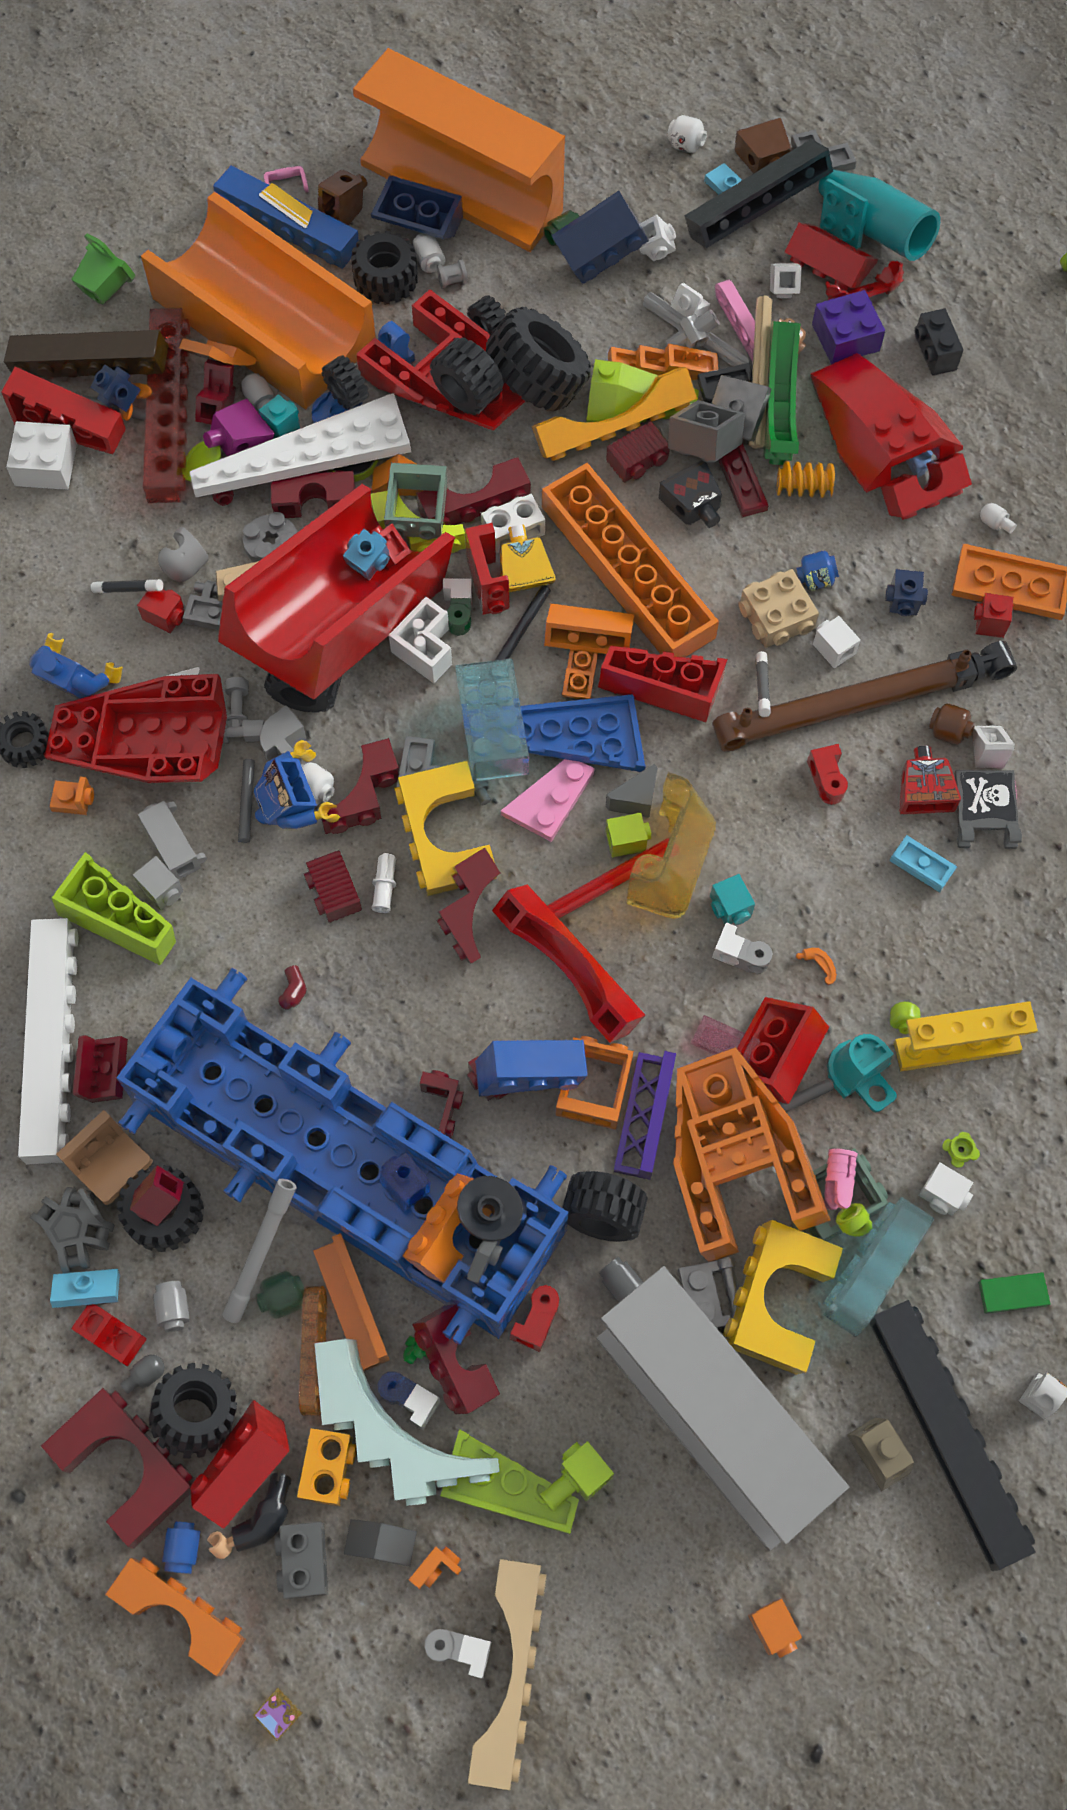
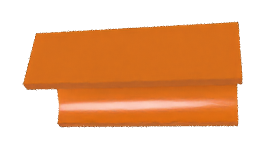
[353,48,565,252]
[141,191,376,410]

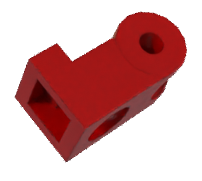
[807,744,848,805]
[510,1285,559,1352]

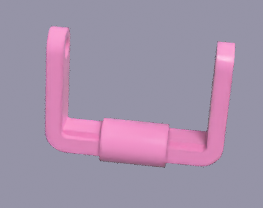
[264,166,309,193]

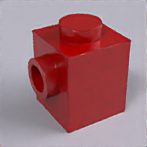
[137,589,185,634]
[973,593,1013,638]

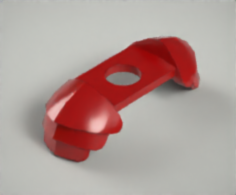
[825,261,904,300]

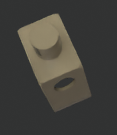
[847,1418,914,1492]

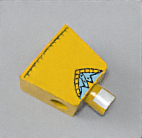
[500,524,556,593]

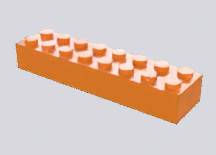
[542,463,719,658]

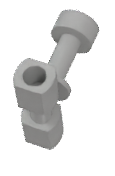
[223,677,265,743]

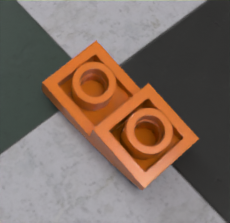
[562,649,598,700]

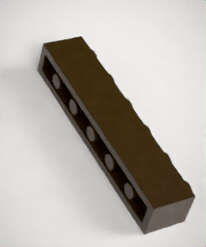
[3,330,169,378]

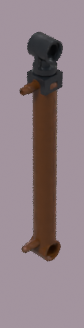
[712,641,1018,752]

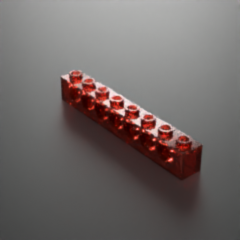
[143,308,190,503]

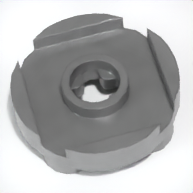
[243,512,297,562]

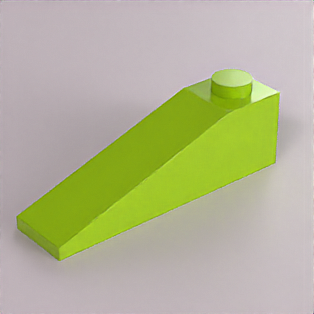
[586,359,699,423]

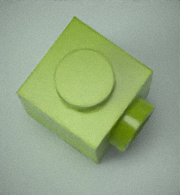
[605,813,651,858]

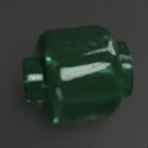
[256,1271,306,1319]

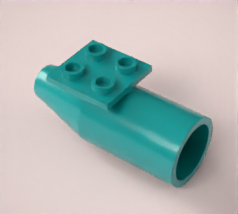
[818,170,941,261]

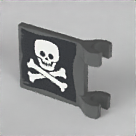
[955,770,1022,849]

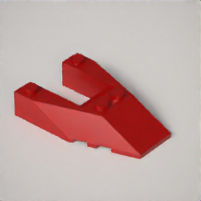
[356,290,526,431]

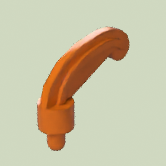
[796,947,837,985]

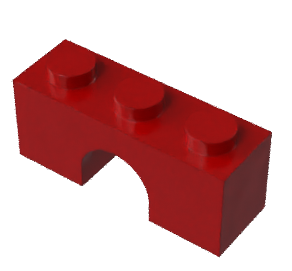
[881,453,972,520]

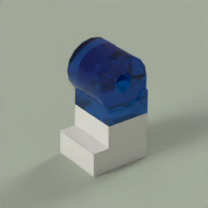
[378,1371,441,1430]

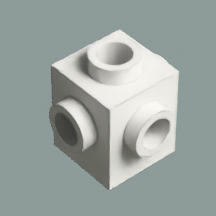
[639,215,676,261]

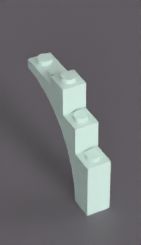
[315,1339,500,1506]

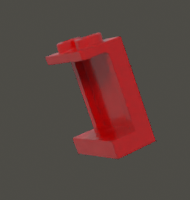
[465,523,510,615]

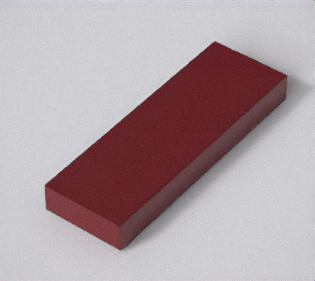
[718,443,769,518]

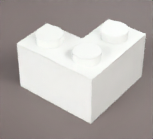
[389,597,452,683]

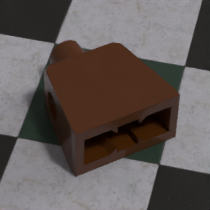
[734,118,791,174]
[318,170,368,225]

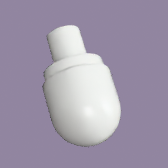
[980,503,1017,534]

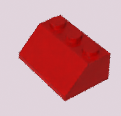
[785,222,878,290]
[737,997,829,1104]

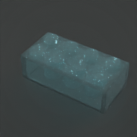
[455,658,529,782]
[823,1197,935,1337]

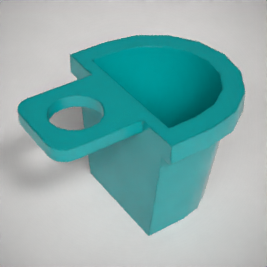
[827,1034,897,1112]

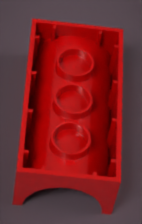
[218,484,455,700]

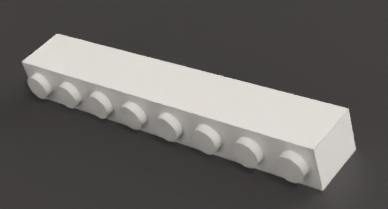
[18,918,79,1164]

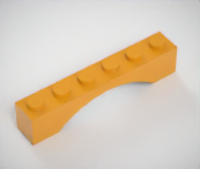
[531,367,697,461]

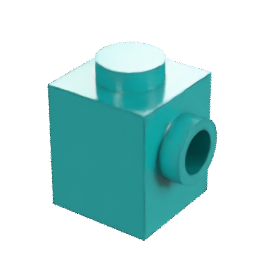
[259,394,300,439]
[710,874,755,925]

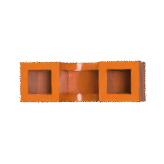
[403,1173,492,1283]

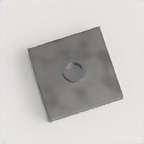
[712,375,772,442]

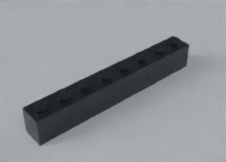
[868,1300,1036,1571]

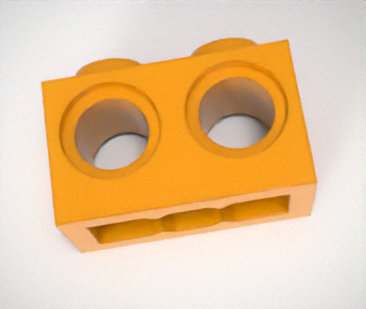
[297,1428,357,1507]

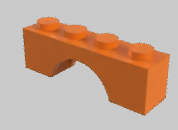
[105,1557,246,1676]

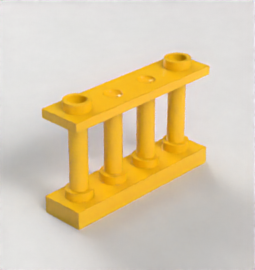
[893,1001,1038,1072]

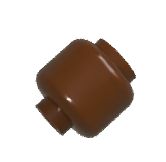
[929,703,975,745]

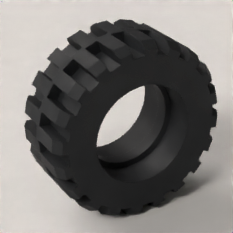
[486,307,591,411]

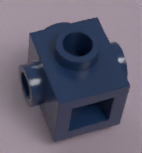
[90,364,141,412]
[885,569,928,616]

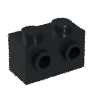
[914,308,964,376]

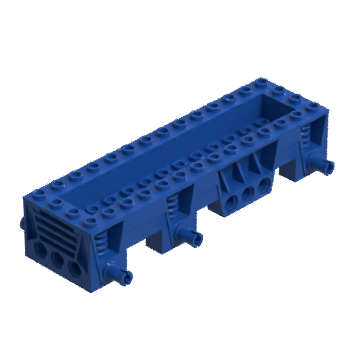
[116,968,568,1345]

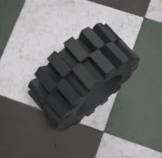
[467,295,506,336]
[321,355,369,410]
[0,711,49,768]

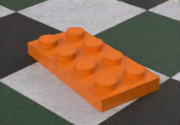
[951,543,1067,620]

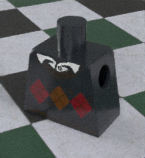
[658,460,722,528]

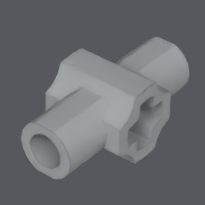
[666,309,720,349]

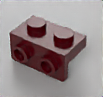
[73,1035,128,1103]

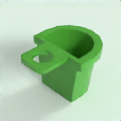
[71,233,135,305]

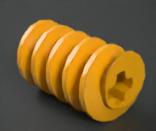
[776,461,835,498]

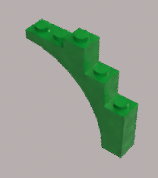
[763,321,801,465]

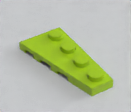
[440,1429,579,1534]

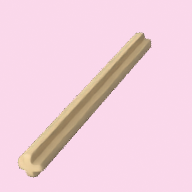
[748,295,772,449]

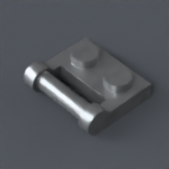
[677,1257,738,1329]

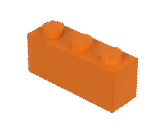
[544,603,634,654]

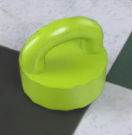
[835,1203,872,1237]

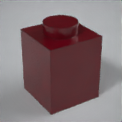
[130,1165,184,1226]

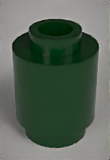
[543,210,580,246]

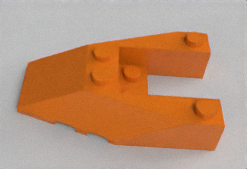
[673,1047,830,1262]

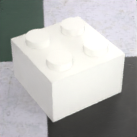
[6,421,77,490]

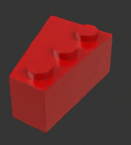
[190,1400,290,1529]

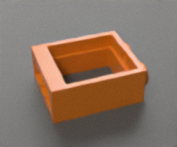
[556,1036,634,1130]

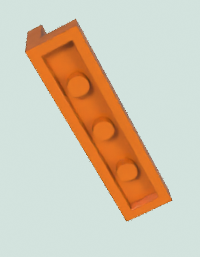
[313,1233,390,1371]

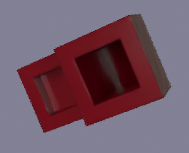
[195,359,236,425]

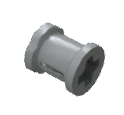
[437,259,468,289]

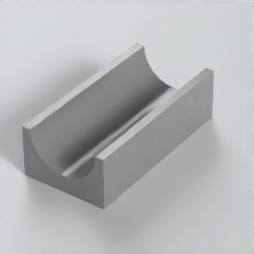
[596,1266,850,1551]

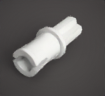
[371,853,396,913]

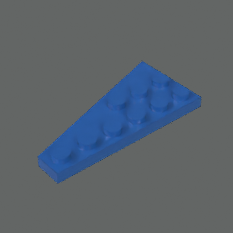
[462,694,646,772]

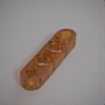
[299,1286,327,1416]

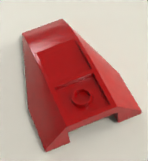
[44,674,227,783]

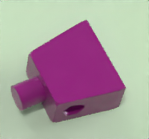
[203,399,274,457]

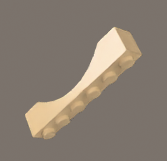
[468,1559,547,1790]

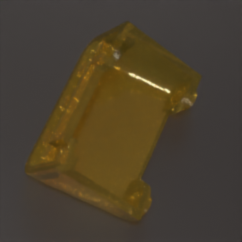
[626,772,716,919]

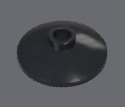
[457,1176,523,1241]

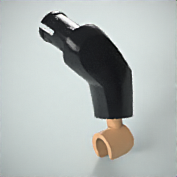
[207,1473,292,1559]

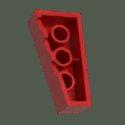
[598,646,728,722]

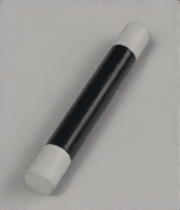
[91,579,163,593]

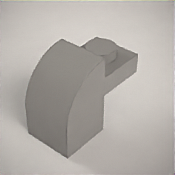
[260,706,306,764]

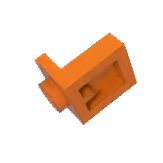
[49,777,95,815]
[409,1546,462,1589]

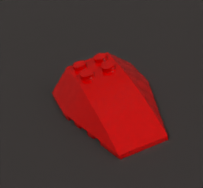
[810,353,963,493]

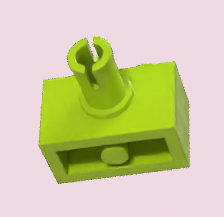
[539,1441,614,1511]

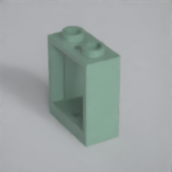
[384,463,447,540]
[808,1148,889,1241]

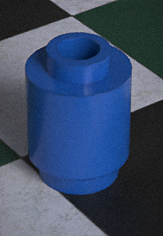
[162,1521,201,1574]

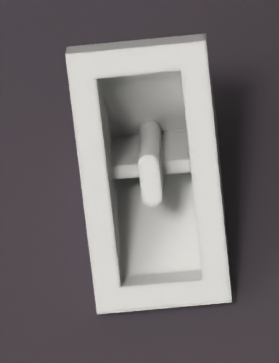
[972,726,1015,768]

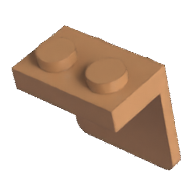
[56,1110,152,1205]

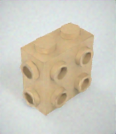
[739,569,819,648]

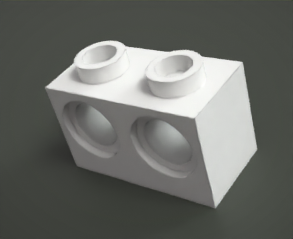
[481,494,545,554]

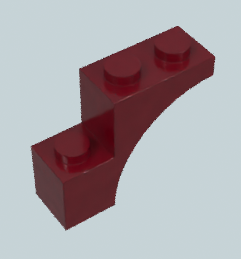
[321,738,399,834]
[436,848,501,964]

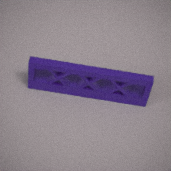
[614,1051,677,1180]

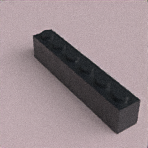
[684,139,833,248]

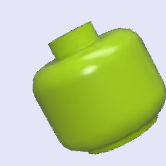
[890,1001,921,1034]

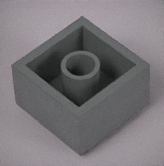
[668,400,745,462]

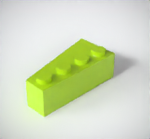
[52,852,176,965]

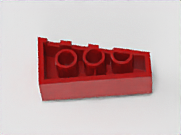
[1,367,126,455]

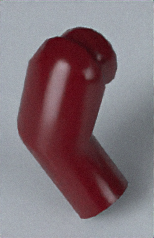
[278,965,307,1010]

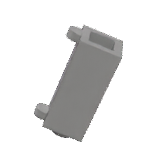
[138,801,207,880]

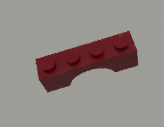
[416,457,531,525]

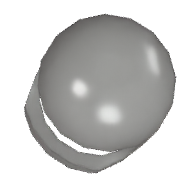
[158,527,209,582]

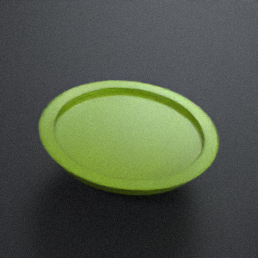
[181,441,221,482]

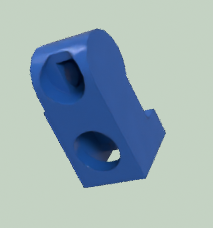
[378,321,415,364]

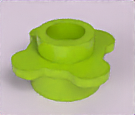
[942,1132,980,1168]

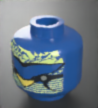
[796,551,839,591]

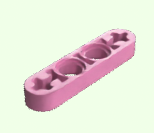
[715,280,755,362]

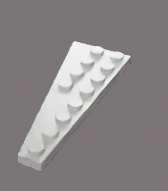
[190,394,411,497]

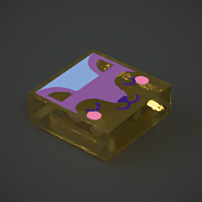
[253,1688,303,1741]

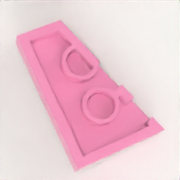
[501,759,595,842]

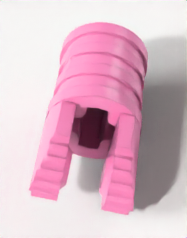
[824,1149,858,1210]

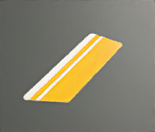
[259,183,312,228]

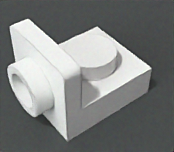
[670,283,710,317]

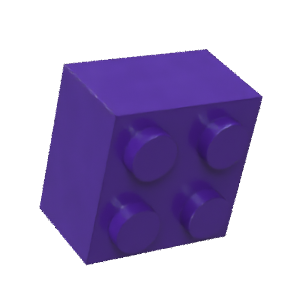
[812,290,885,364]

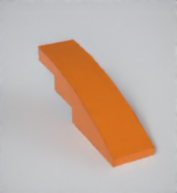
[608,343,719,380]

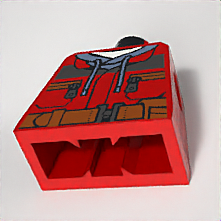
[899,746,961,815]

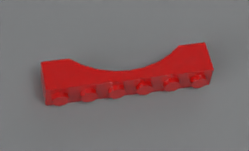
[492,884,645,1043]

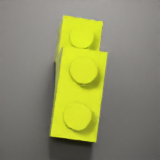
[371,491,466,553]

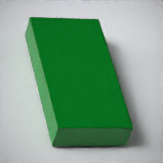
[978,1272,1051,1314]

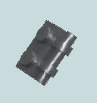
[183,580,223,630]

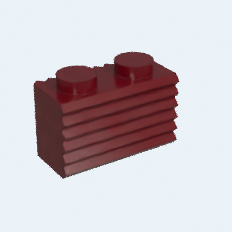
[606,421,670,482]
[303,850,362,923]

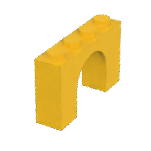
[394,761,497,896]
[724,1220,843,1375]

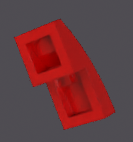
[71,1304,147,1367]

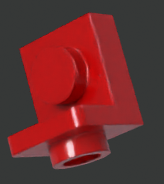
[369,523,412,568]

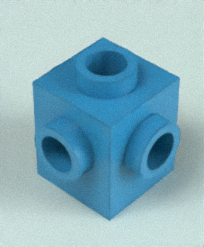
[343,529,390,580]

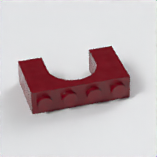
[41,1388,194,1549]

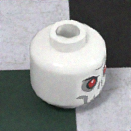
[667,115,707,153]

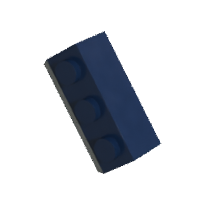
[371,175,463,239]
[552,191,649,284]

